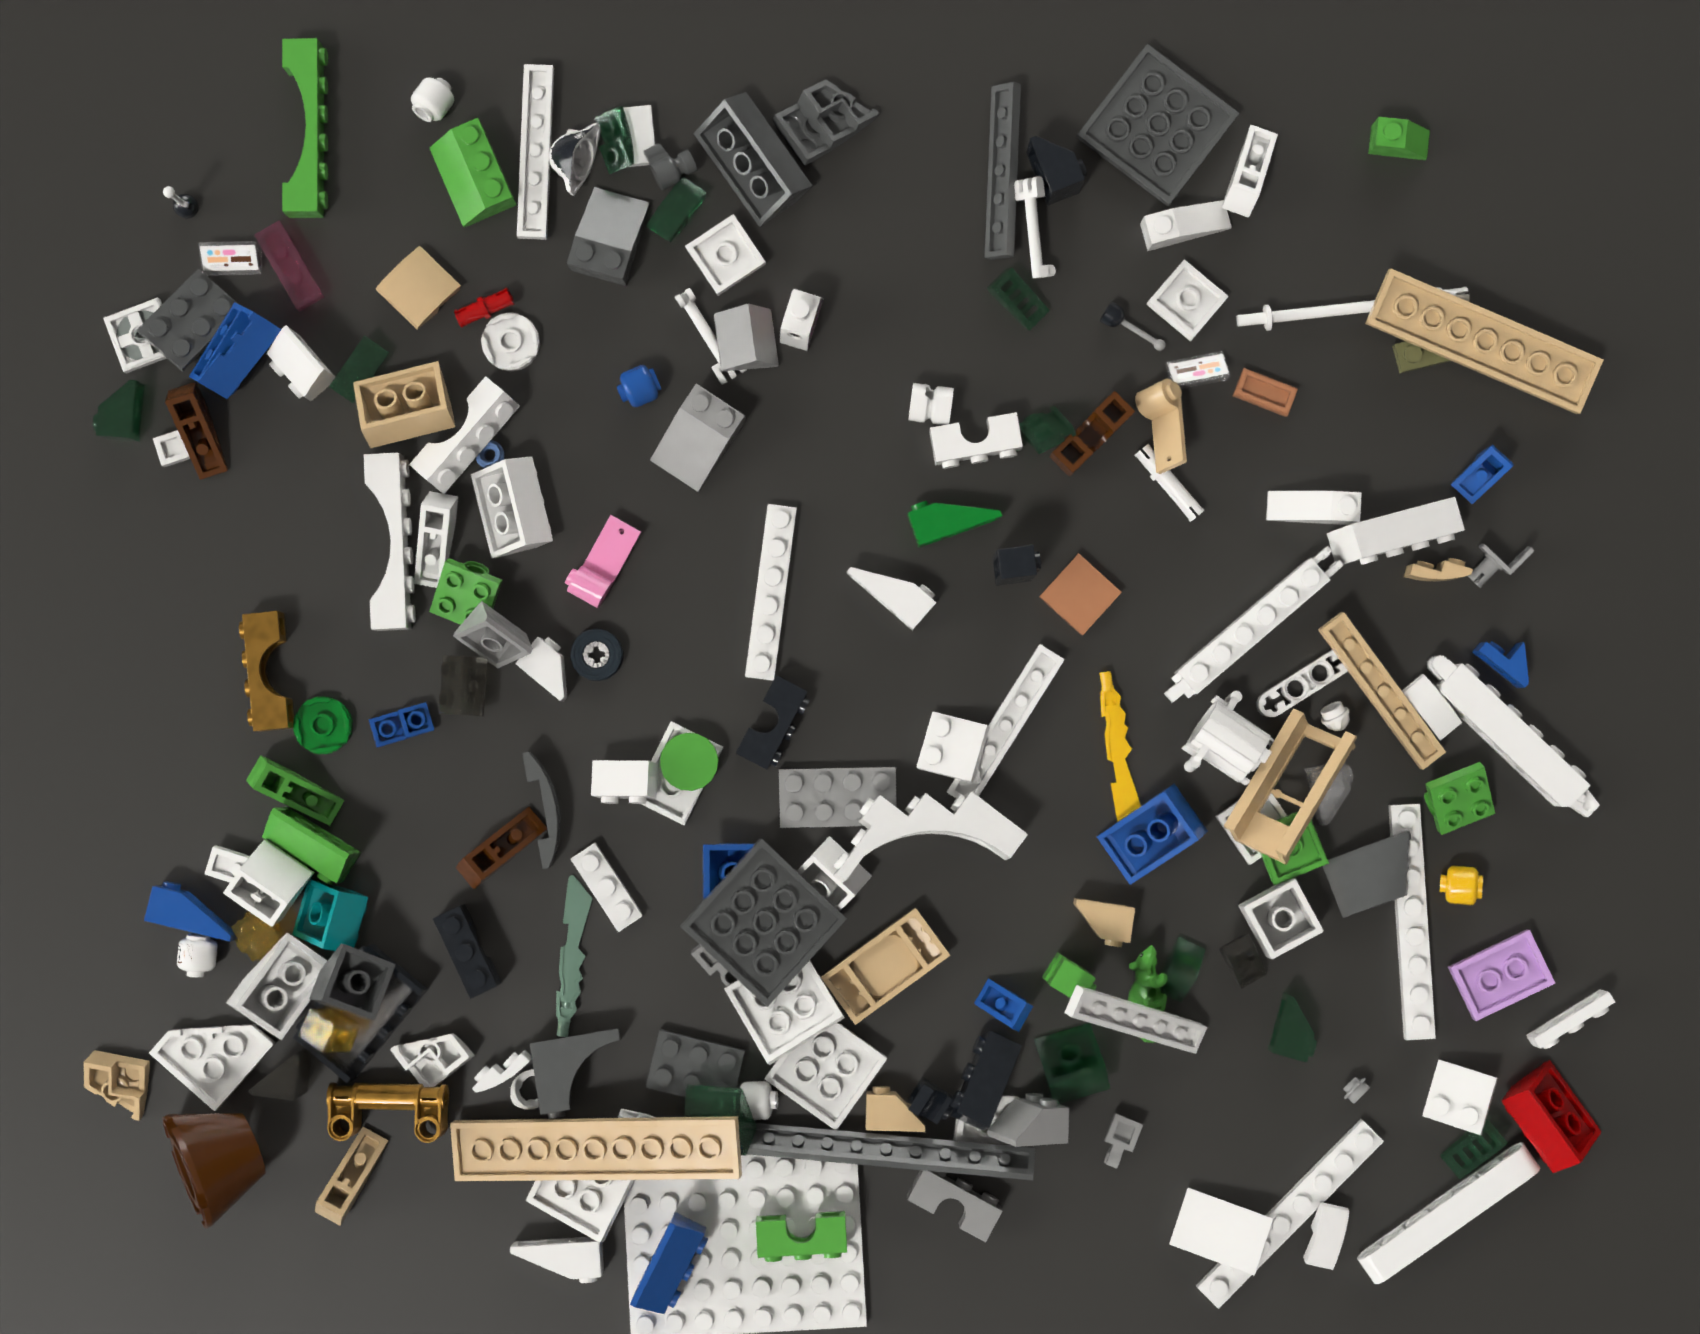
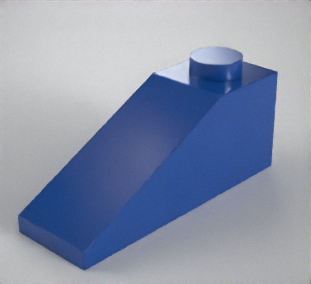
[144,881,238,942]

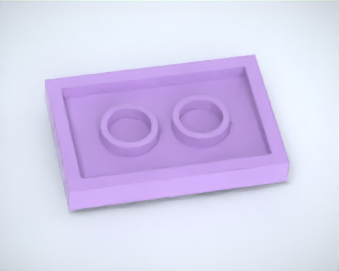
[1448,929,1555,1021]

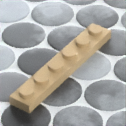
[1318,612,1446,770]

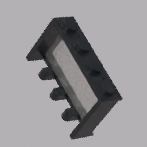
[293,944,429,1083]

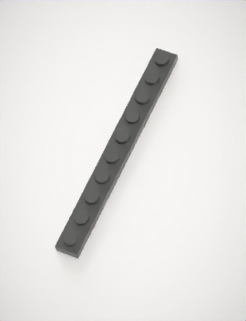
[739,1122,1035,1180]

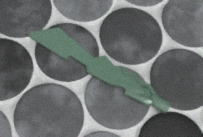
[556,875,593,1037]

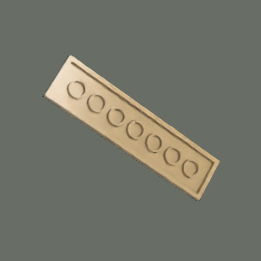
[1365,269,1604,414]

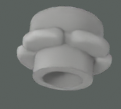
[1343,1077,1370,1104]

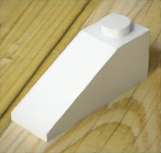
[1222,125,1278,218]
[1140,200,1232,251]
[414,491,458,588]
[1266,491,1361,525]
[847,567,936,631]
[510,1237,604,1283]

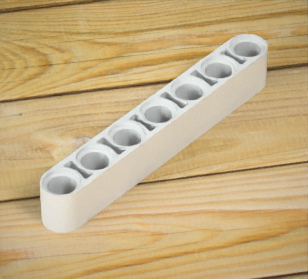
[1357,1142,1541,1284]

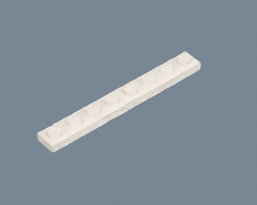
[1388,804,1436,1040]
[1196,1119,1384,1309]

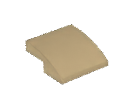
[376,246,461,330]

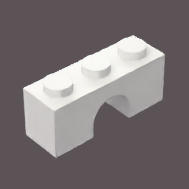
[929,412,1023,469]

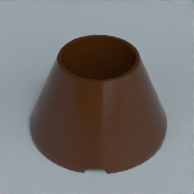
[162,1113,266,1229]

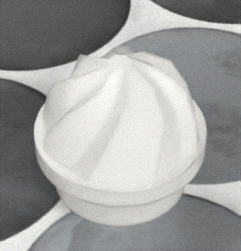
[1320,701,1350,731]

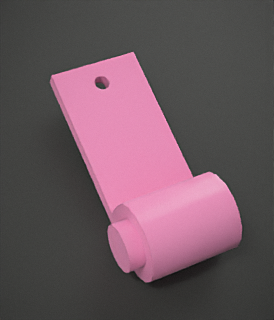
[565,515,641,608]

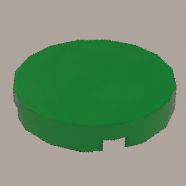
[293,697,353,754]

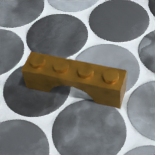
[239,611,294,732]

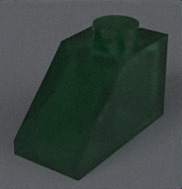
[93,380,144,442]
[1268,993,1317,1063]

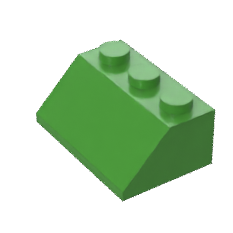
[430,118,517,228]
[262,807,361,885]

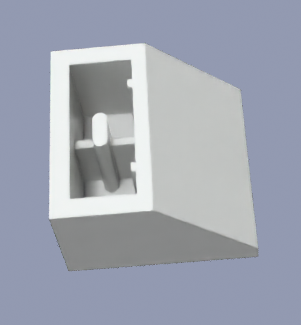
[223,839,314,927]

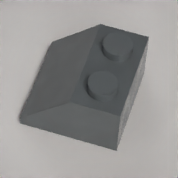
[309,944,396,1021]

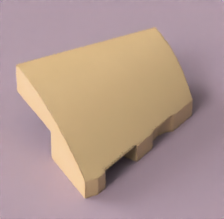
[84,1050,150,1121]

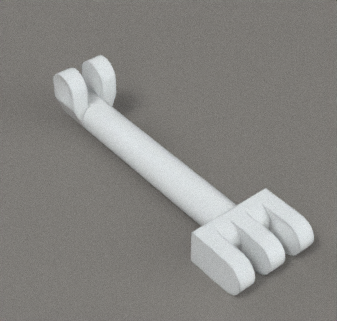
[1014,176,1056,279]
[675,288,747,385]

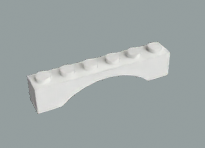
[364,453,416,631]

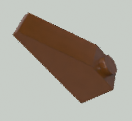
[165,382,228,480]
[455,807,547,889]

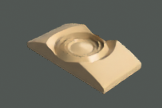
[821,908,950,1025]

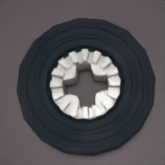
[570,629,623,681]

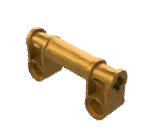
[327,1082,449,1143]

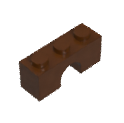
[1049,391,1135,477]

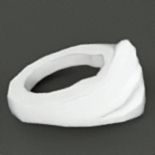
[510,1069,539,1110]

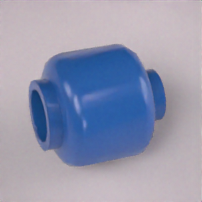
[616,365,662,407]

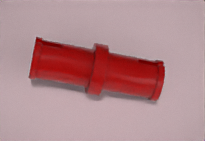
[454,287,515,328]

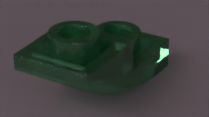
[595,106,634,174]
[647,177,706,243]
[329,335,389,403]

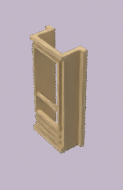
[1224,708,1357,865]

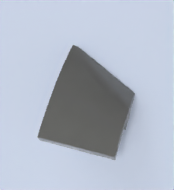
[772,79,879,165]
[1323,831,1411,918]

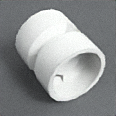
[908,383,954,425]

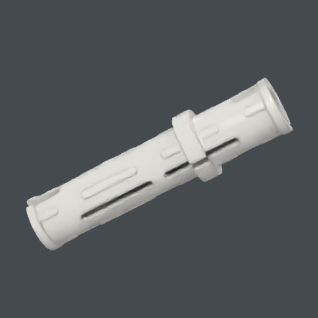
[1134,443,1205,522]

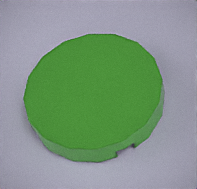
[660,733,719,791]

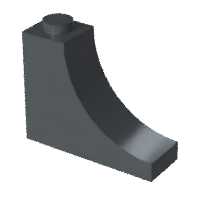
[530,1028,621,1119]

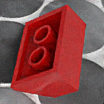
[1501,1060,1602,1173]

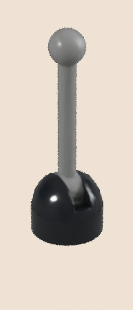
[1100,301,1166,351]

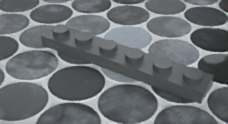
[985,82,1021,260]

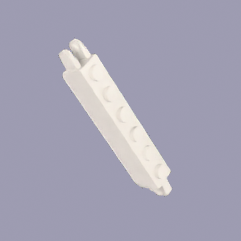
[1164,546,1344,703]
[1426,655,1600,817]

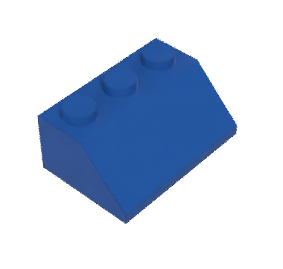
[630,1212,708,1314]

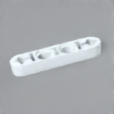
[1256,649,1348,717]

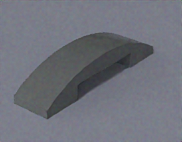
[522,752,561,869]

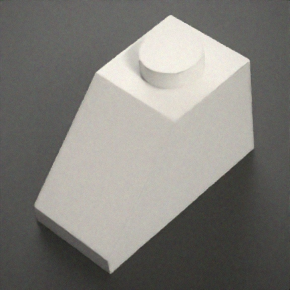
[515,637,567,702]

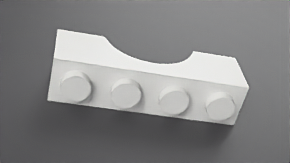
[409,376,520,494]

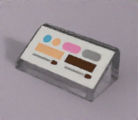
[199,241,262,275]
[1165,351,1230,389]

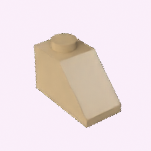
[1073,898,1135,947]
[865,1086,925,1132]

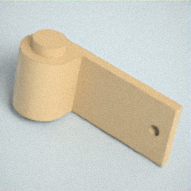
[1135,378,1187,474]

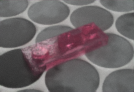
[254,221,324,312]

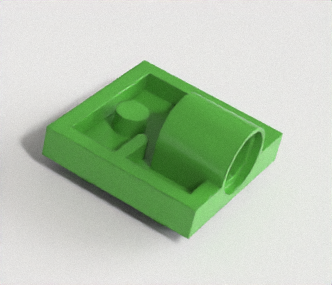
[429,558,502,625]
[1424,762,1495,835]

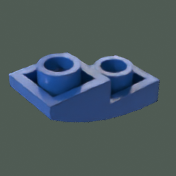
[368,702,434,748]

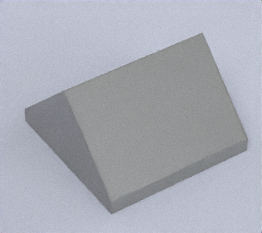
[714,303,779,372]
[453,601,533,668]

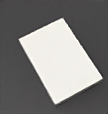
[642,721,723,825]
[1169,1188,1273,1276]

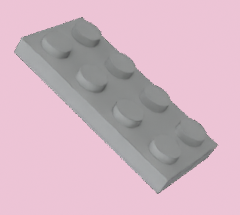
[779,767,897,828]

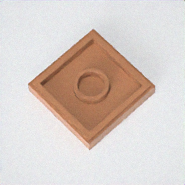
[1039,553,1122,636]

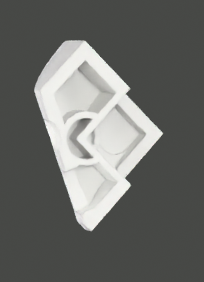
[390,1033,475,1087]

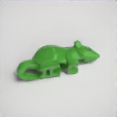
[1128,945,1167,1043]

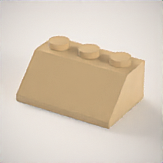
[353,361,455,448]

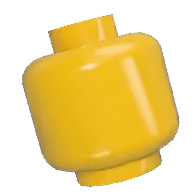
[1440,865,1483,905]

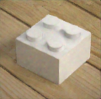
[1238,878,1324,959]

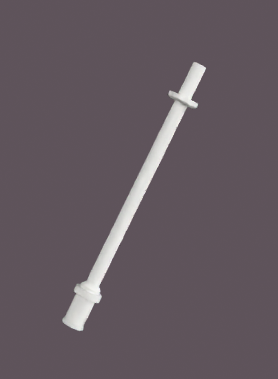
[1236,287,1469,331]

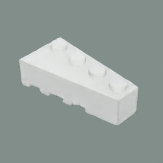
[1327,497,1465,565]

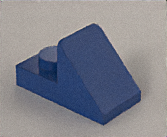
[1451,444,1514,504]
[1472,641,1529,688]
[974,978,1033,1032]

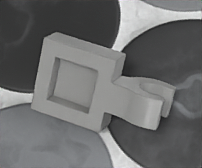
[1104,1113,1143,1169]

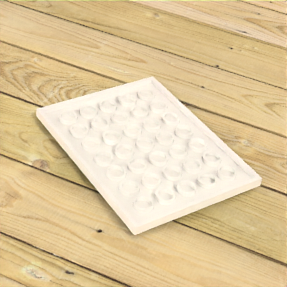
[624,1154,867,1334]

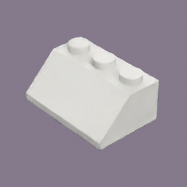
[471,456,553,558]

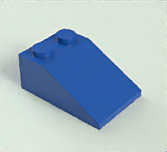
[1097,783,1208,885]

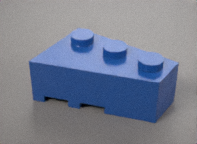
[189,302,281,399]

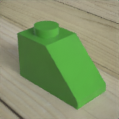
[1368,117,1430,160]

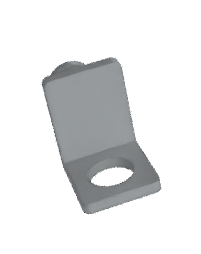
[1467,543,1535,589]

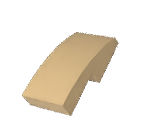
[1404,558,1473,582]

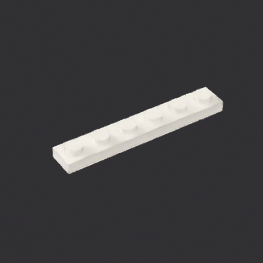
[517,64,554,240]
[745,504,797,681]
[947,644,1065,799]
[1065,985,1207,1054]

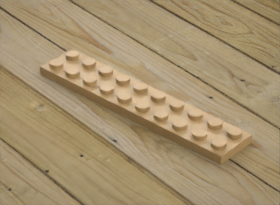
[450,1116,742,1181]

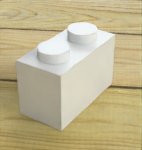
[591,760,658,804]

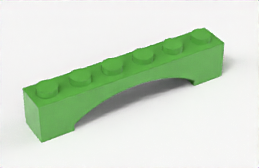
[282,38,328,218]

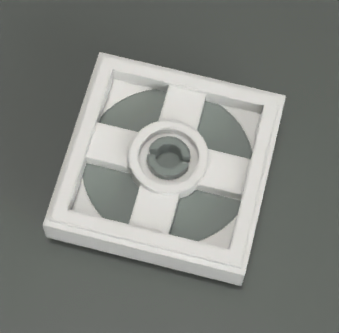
[103,297,166,374]

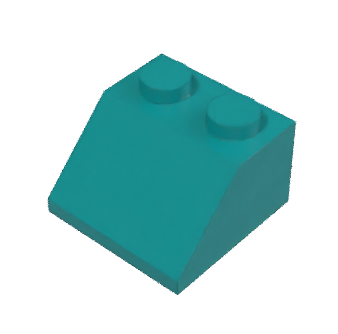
[292,879,368,951]

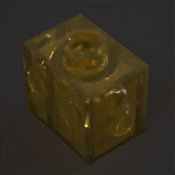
[231,911,285,962]
[298,1009,361,1052]

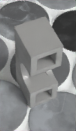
[907,1170,1002,1242]

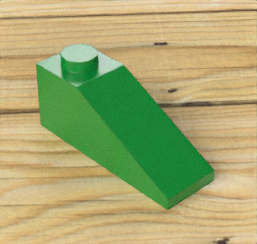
[907,501,1002,548]

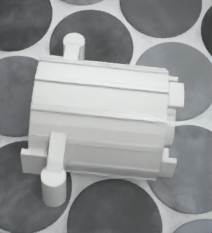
[1181,691,1274,785]

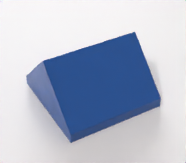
[703,843,754,900]

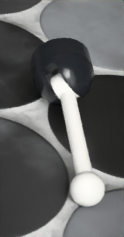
[163,186,198,219]

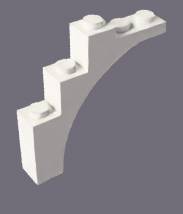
[833,791,1028,883]

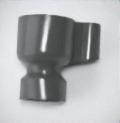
[643,143,698,191]

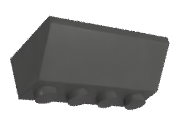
[694,92,812,227]

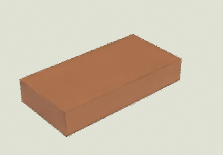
[1232,368,1298,417]

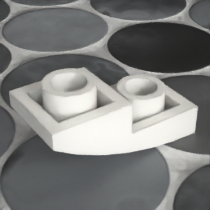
[1402,674,1462,741]
[472,1050,532,1093]
[1303,1202,1349,1270]

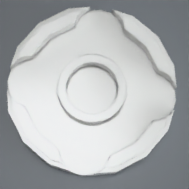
[481,312,540,371]

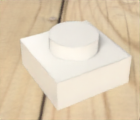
[153,430,190,467]

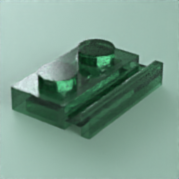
[1019,406,1077,454]

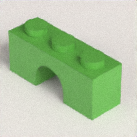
[1042,952,1097,998]
[756,1211,847,1262]

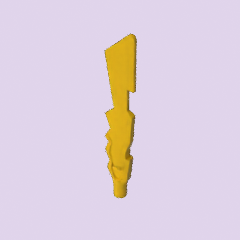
[1099,671,1141,822]

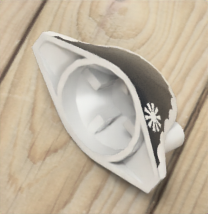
[549,123,601,196]

